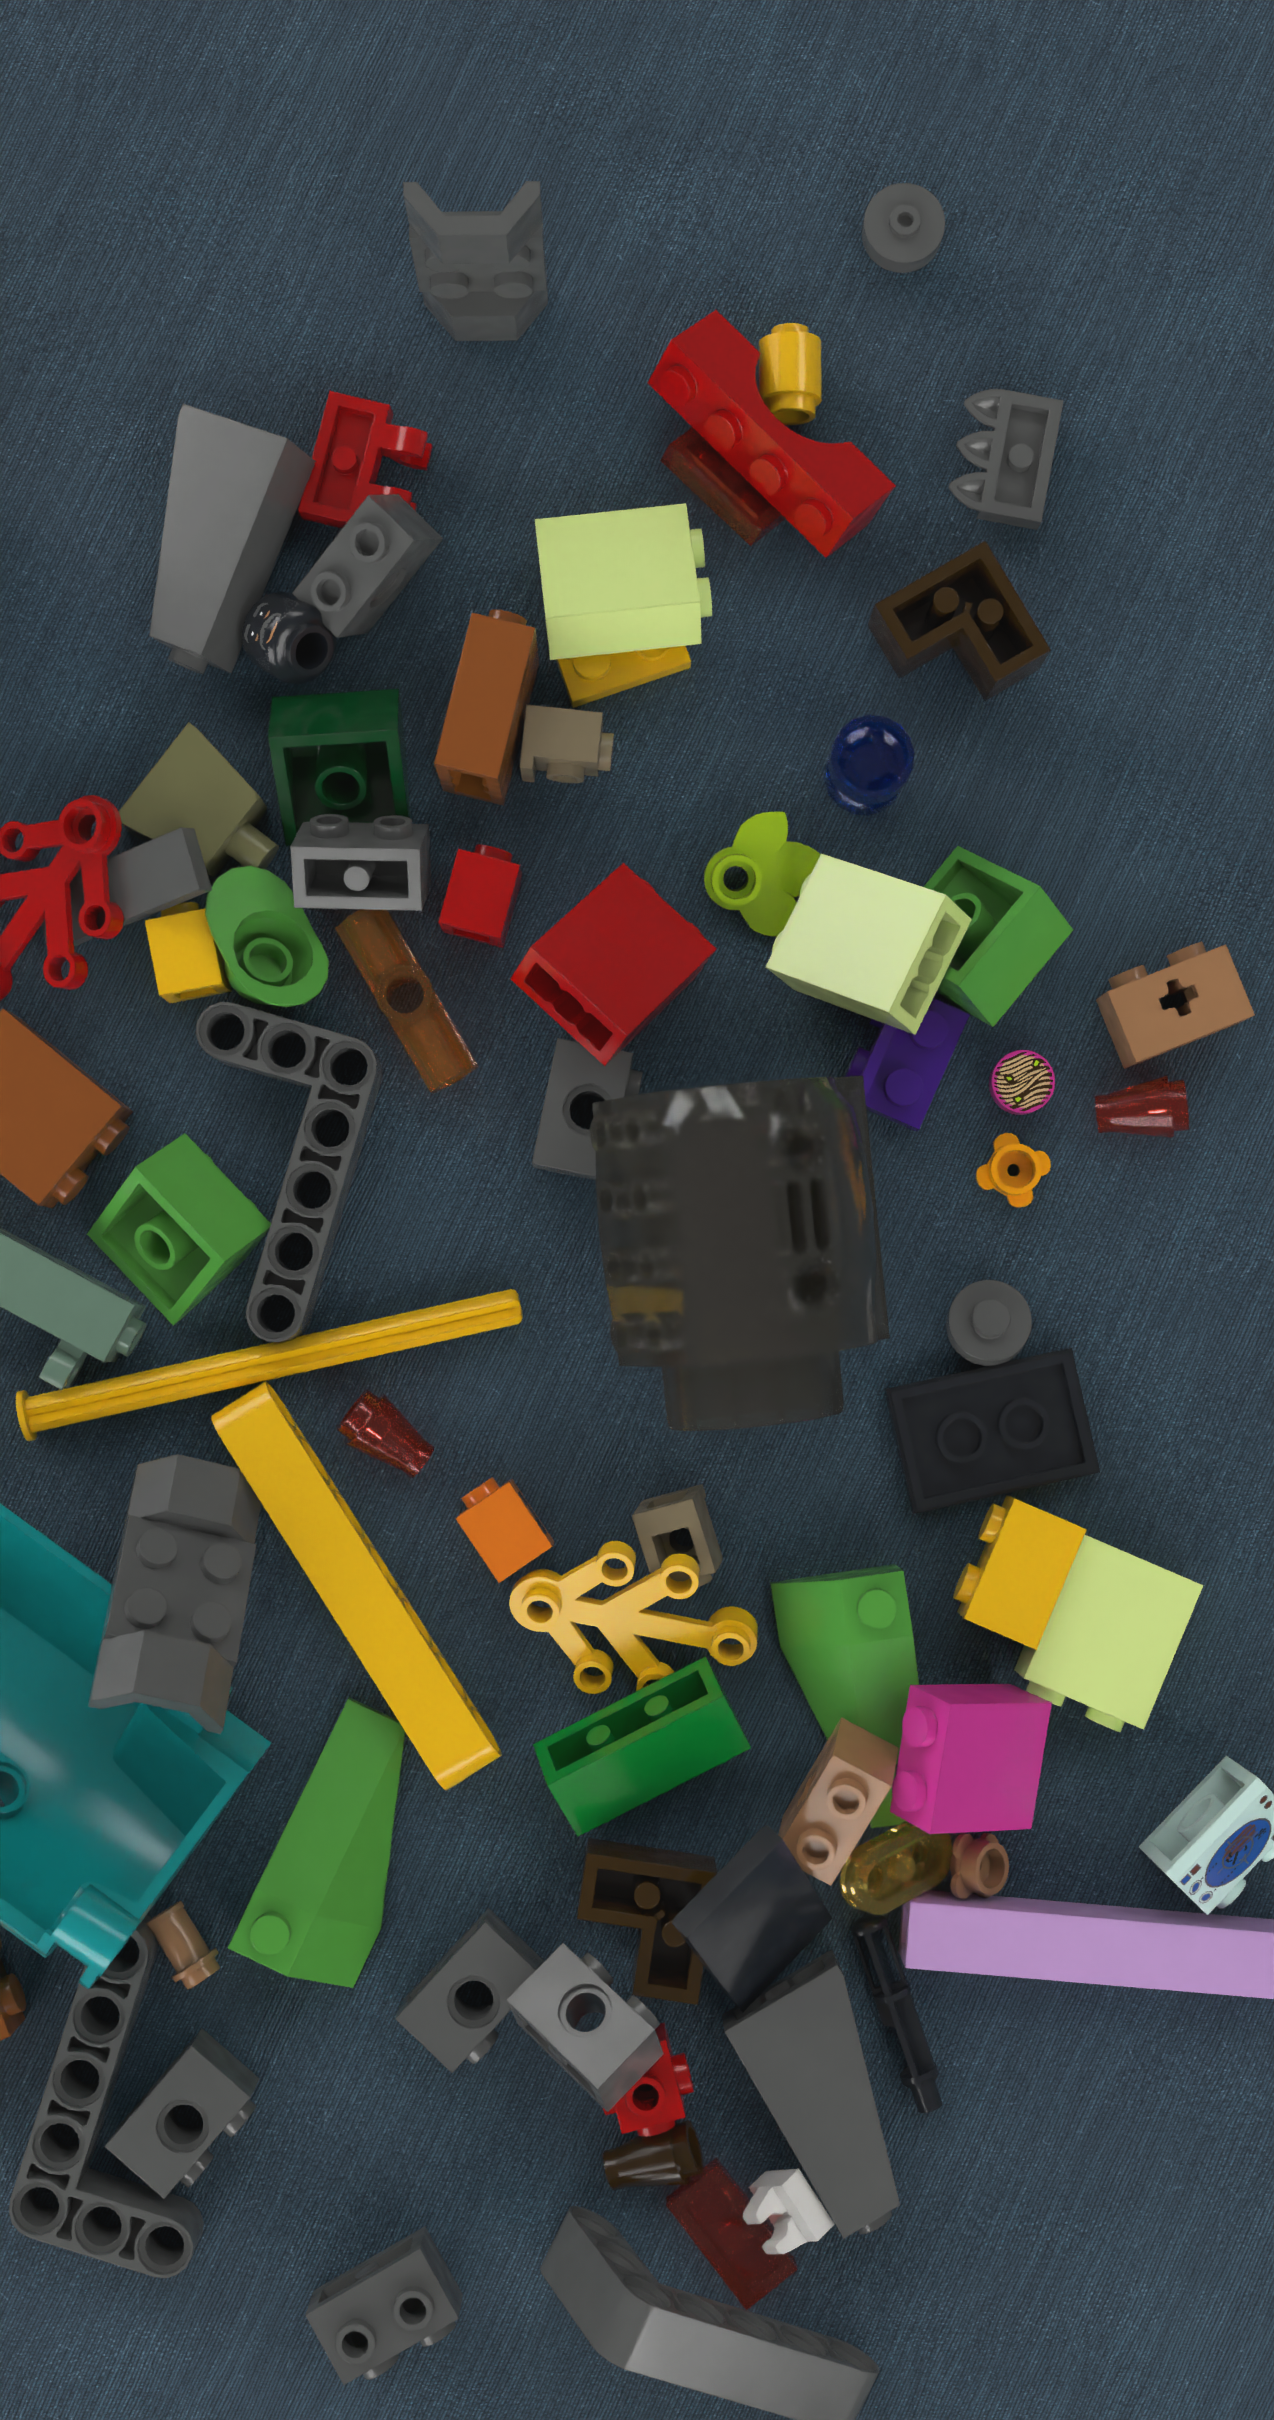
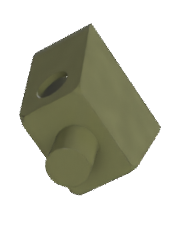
[118,722,279,877]

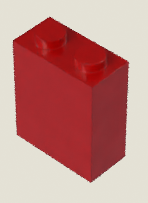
[511,863,717,1066]

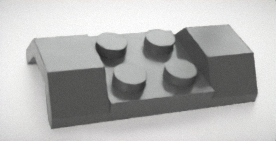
[403,181,548,341]
[88,1454,261,1734]

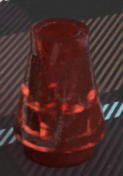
[1094,1075,1189,1138]
[336,1389,435,1478]

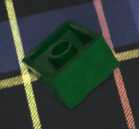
[268,689,410,846]

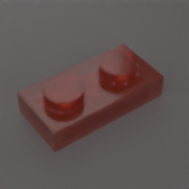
[660,427,785,546]
[666,2157,798,2310]

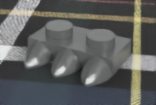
[948,389,1063,530]

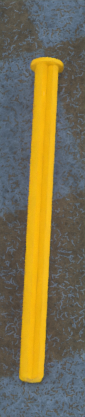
[16,1289,523,1441]

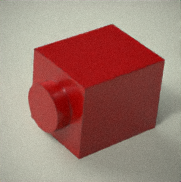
[438,844,523,948]

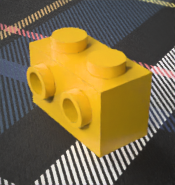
[953,1495,1087,1650]

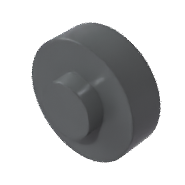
[862,183,945,273]
[946,1280,1032,1366]

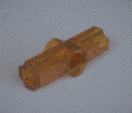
[335,909,479,1094]

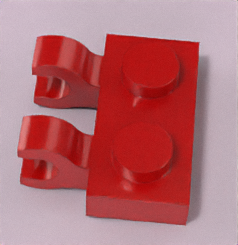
[298,391,433,528]

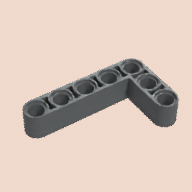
[196,1002,383,1342]
[9,1915,204,2278]
[539,2206,879,2420]

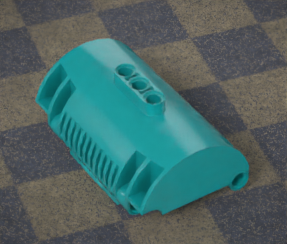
[0,1503,271,1990]

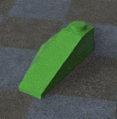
[770,1564,919,1829]
[228,1697,406,1988]

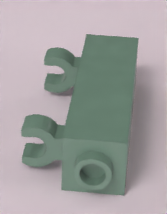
[0,1228,146,1390]

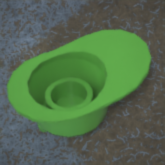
[205,866,329,1009]

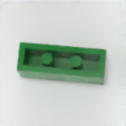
[533,1656,751,1837]

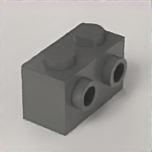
[290,814,431,911]
[305,2226,463,2385]

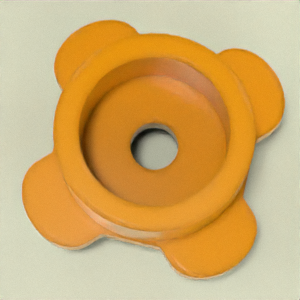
[976,1133,1051,1208]

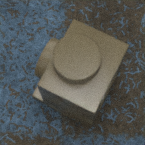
[520,704,614,783]
[631,1484,723,1587]

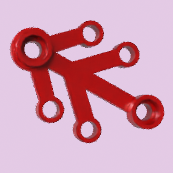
[0,795,124,1001]

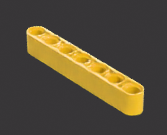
[211,1381,502,1791]

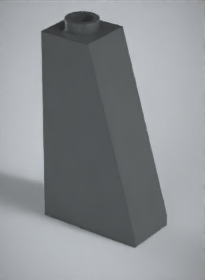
[149,404,316,674]
[722,1949,900,2239]

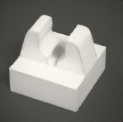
[743,2169,835,2254]

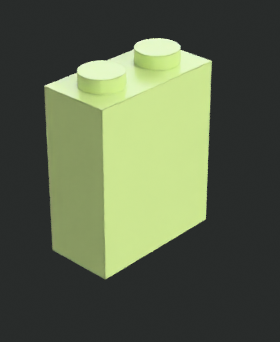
[535,503,712,660]
[766,853,972,1035]
[1014,1535,1203,1732]

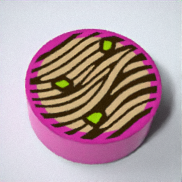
[989,1050,1055,1115]

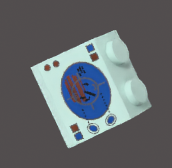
[1139,1756,1274,1915]

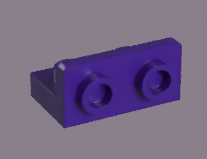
[844,998,970,1131]

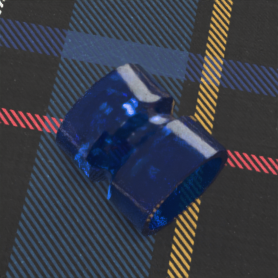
[824,715,915,816]

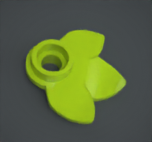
[704,811,821,937]

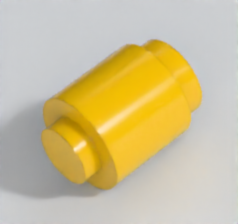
[759,323,822,425]

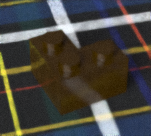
[868,541,1051,701]
[577,1838,717,2005]

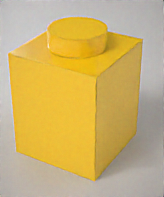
[145,902,232,1003]

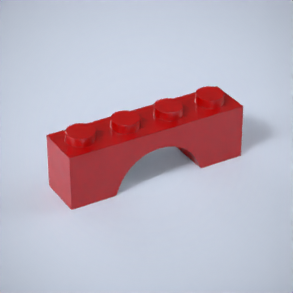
[648,310,896,558]

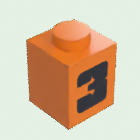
[455,1477,554,1583]

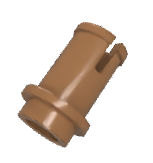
[146,1901,221,1990]

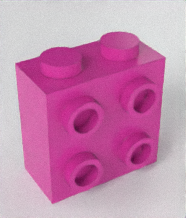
[890,1684,1052,1834]

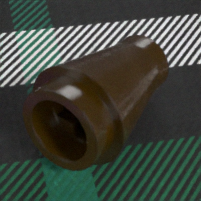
[603,2120,704,2190]

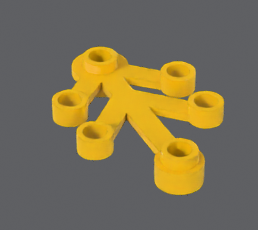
[509,1541,758,1694]

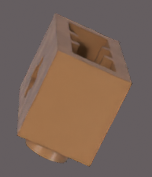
[1096,941,1255,1069]
[778,1717,899,1886]

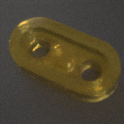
[840,1821,953,1915]

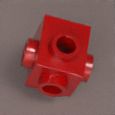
[603,2022,694,2137]

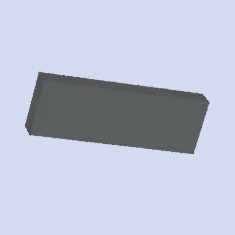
[41,827,212,947]

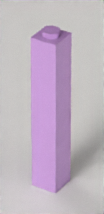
[898,1888,1274,1999]

